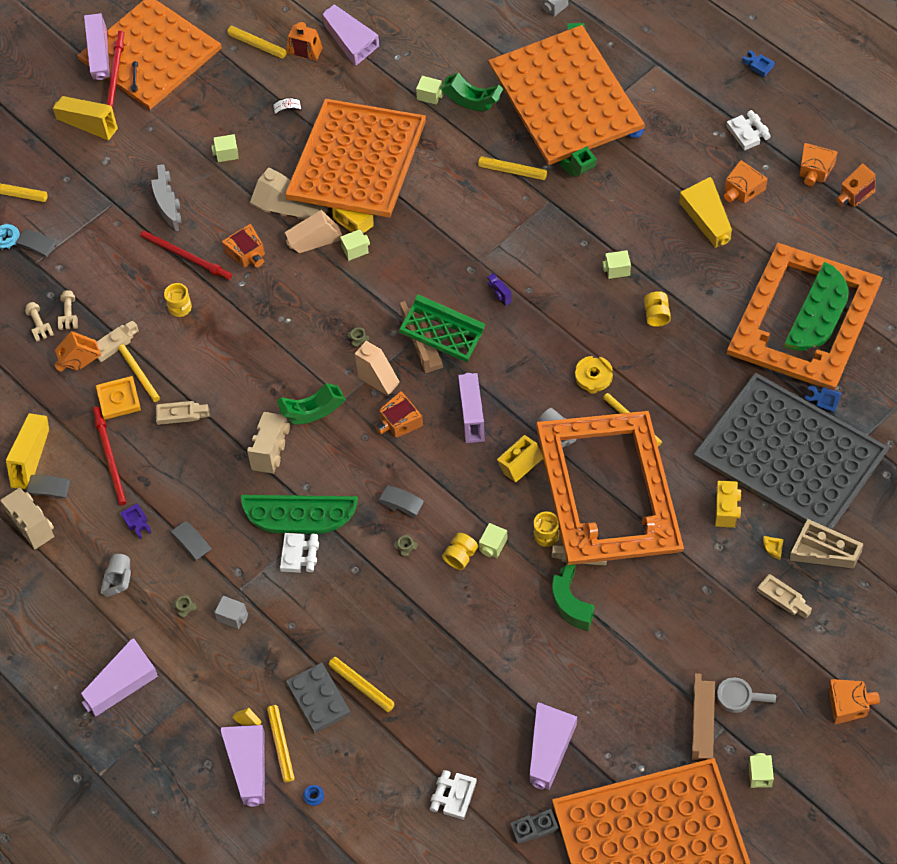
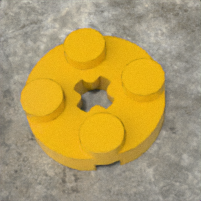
[575,356,613,394]

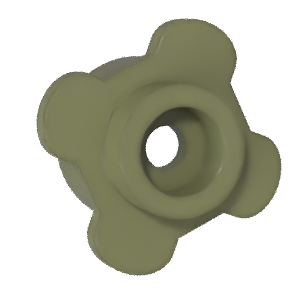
[348,327,369,347]
[394,535,418,557]
[173,595,196,617]

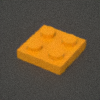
[96,376,141,420]

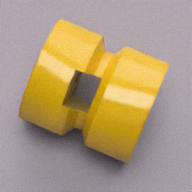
[164,283,192,317]
[643,292,671,327]
[534,511,559,547]
[442,533,478,570]

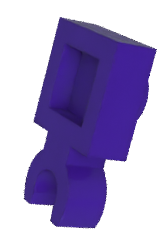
[487,273,512,306]
[120,504,151,539]

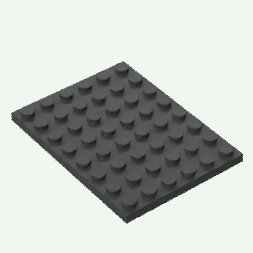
[694,373,889,530]

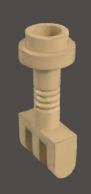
[58,290,78,330]
[25,302,54,342]

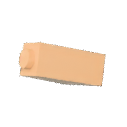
[285,210,342,253]
[355,341,399,396]

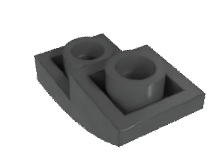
[15,229,57,257]
[27,475,71,498]
[378,485,424,518]
[170,521,211,561]
[510,809,560,843]

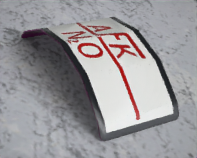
[273,98,302,115]

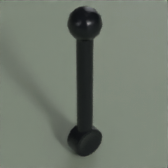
[130,61,138,92]

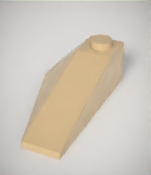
[250,168,329,220]

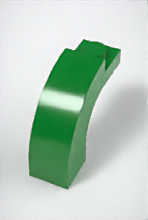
[440,73,503,111]
[559,146,597,177]
[276,383,346,424]
[552,564,595,631]

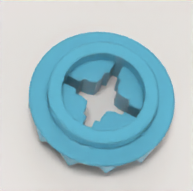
[0,224,20,250]

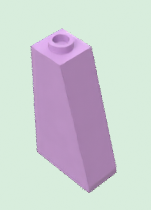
[322,4,379,66]
[84,13,110,80]
[458,373,485,443]
[81,638,158,717]
[530,702,577,790]
[221,725,265,807]

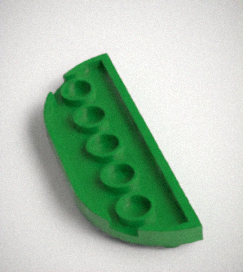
[783,262,848,351]
[241,495,358,534]

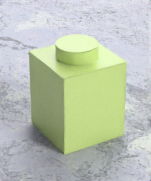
[416,76,444,105]
[211,134,239,162]
[340,229,370,260]
[602,250,631,279]
[479,523,507,558]
[748,753,774,788]

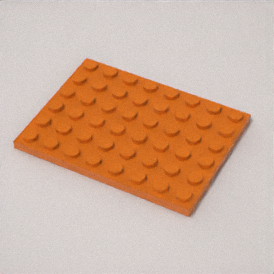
[489,25,645,165]
[285,99,426,218]
[552,758,750,864]

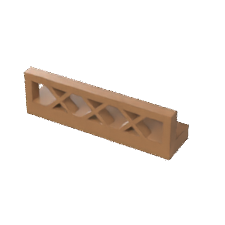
[400,301,443,373]
[691,673,715,761]

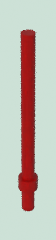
[106,31,125,109]
[140,230,233,280]
[92,407,126,506]

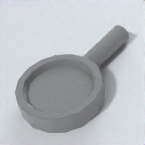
[717,677,776,713]

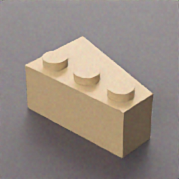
[247,412,290,474]
[0,488,54,550]
[790,519,863,568]

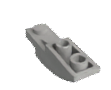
[151,164,181,231]

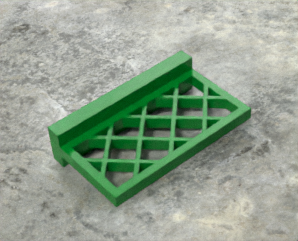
[399,294,486,362]

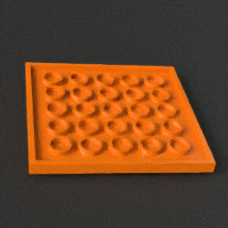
[77,0,222,110]

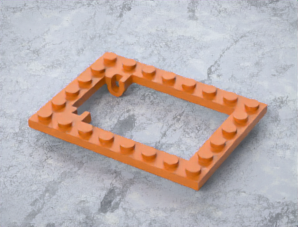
[727,242,883,390]
[536,411,684,565]

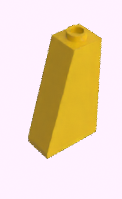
[53,96,118,141]
[679,177,732,248]
[6,413,49,490]

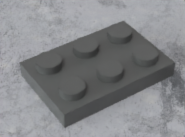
[286,663,351,734]

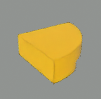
[763,536,783,560]
[232,708,261,726]

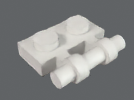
[726,110,771,151]
[280,533,319,573]
[430,770,477,820]

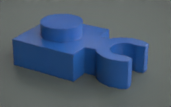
[742,50,775,77]
[805,385,842,412]

